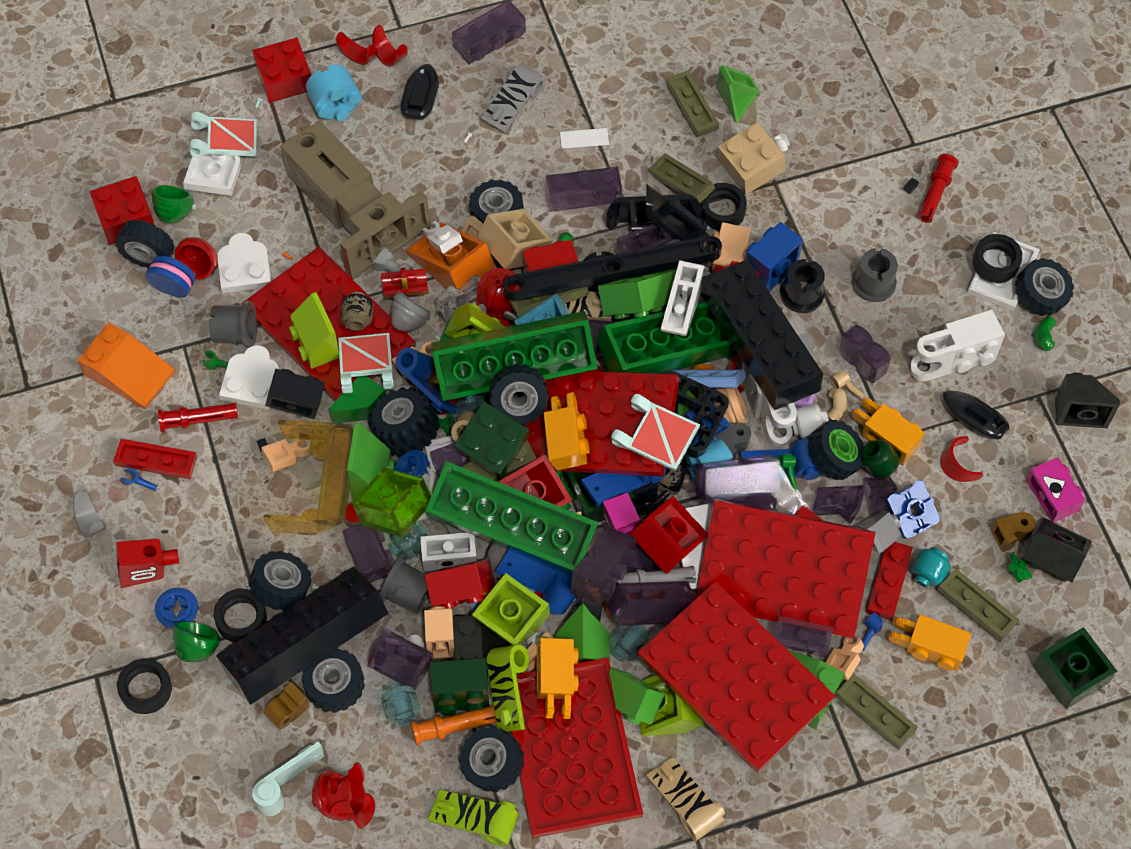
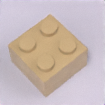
[718,122,786,195]
[477,209,553,269]

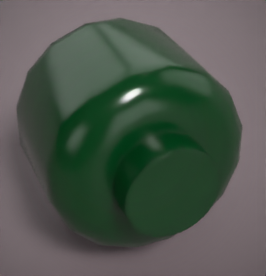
[862,440,900,478]

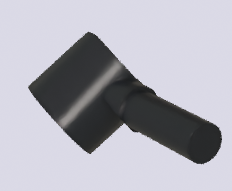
[636,490,670,520]

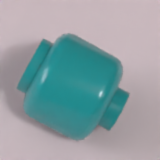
[911,547,951,588]

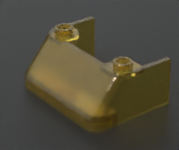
[263,420,353,535]

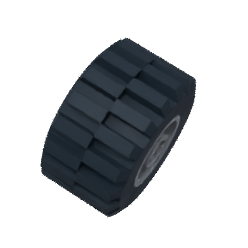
[368,387,440,457]

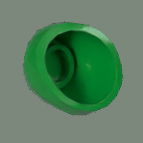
[151,185,194,224]
[173,621,219,663]

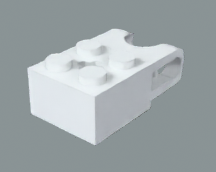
[910,310,1005,382]
[742,362,797,447]

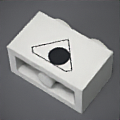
[420,532,477,574]

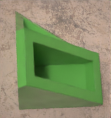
[717,65,760,124]
[555,603,610,661]

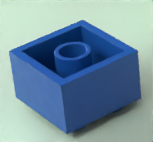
[746,221,803,292]

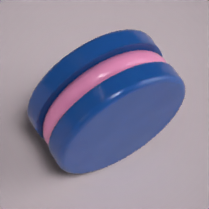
[145,255,196,298]

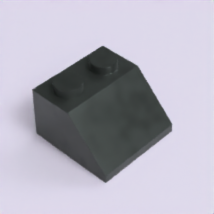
[1055,372,1120,429]
[1023,518,1092,583]
[453,615,509,678]

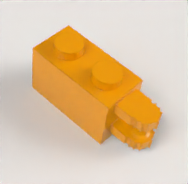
[544,392,590,471]
[851,397,925,466]
[888,614,972,671]
[537,638,578,719]

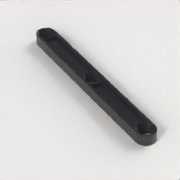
[503,236,722,301]

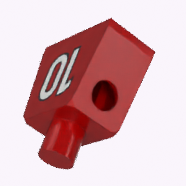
[116,539,179,588]

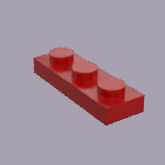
[113,439,197,479]
[866,542,913,621]

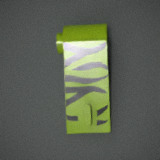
[487,645,529,731]
[428,789,519,847]

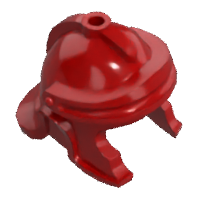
[476,268,522,327]
[312,762,375,829]

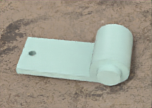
[252,741,325,816]

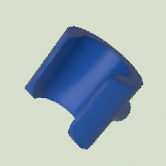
[120,468,158,491]
[862,613,883,651]

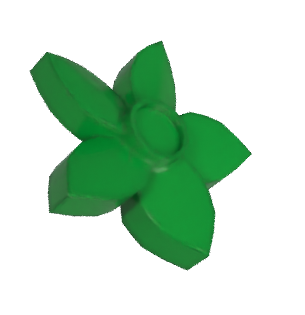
[1007,552,1032,583]

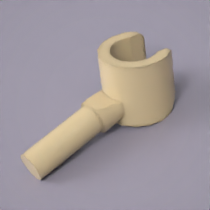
[831,371,865,400]

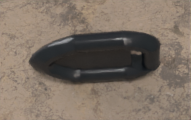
[400,64,439,120]
[943,390,1010,440]

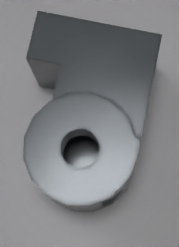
[713,423,751,463]

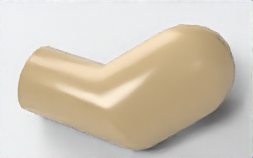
[827,388,848,422]

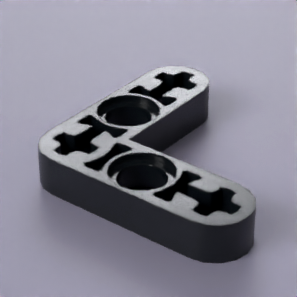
[661,370,729,458]

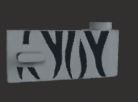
[481,64,546,133]

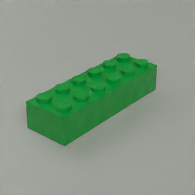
[596,302,738,374]
[431,311,598,401]
[425,461,598,576]

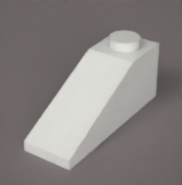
[661,260,704,336]

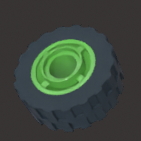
[808,420,864,480]

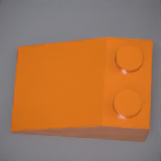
[405,222,495,294]
[78,322,175,409]

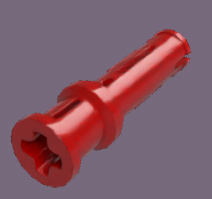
[917,154,959,223]
[158,402,238,432]

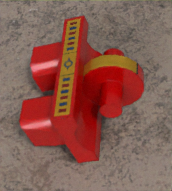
[381,267,429,300]

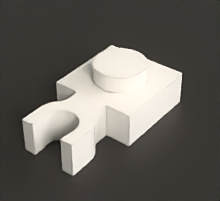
[422,221,463,254]

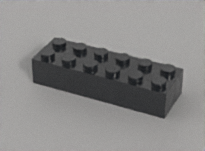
[701,259,823,411]
[216,566,389,705]

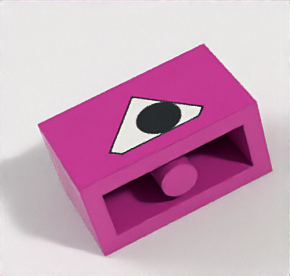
[1026,457,1085,522]
[602,493,640,551]

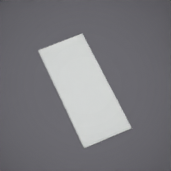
[560,128,609,149]

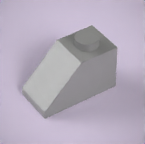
[856,510,902,553]

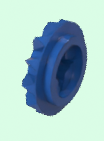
[392,450,430,489]
[155,588,199,628]

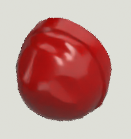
[175,237,218,279]

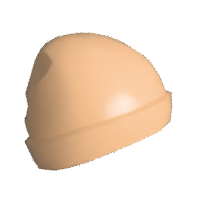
[714,387,748,424]

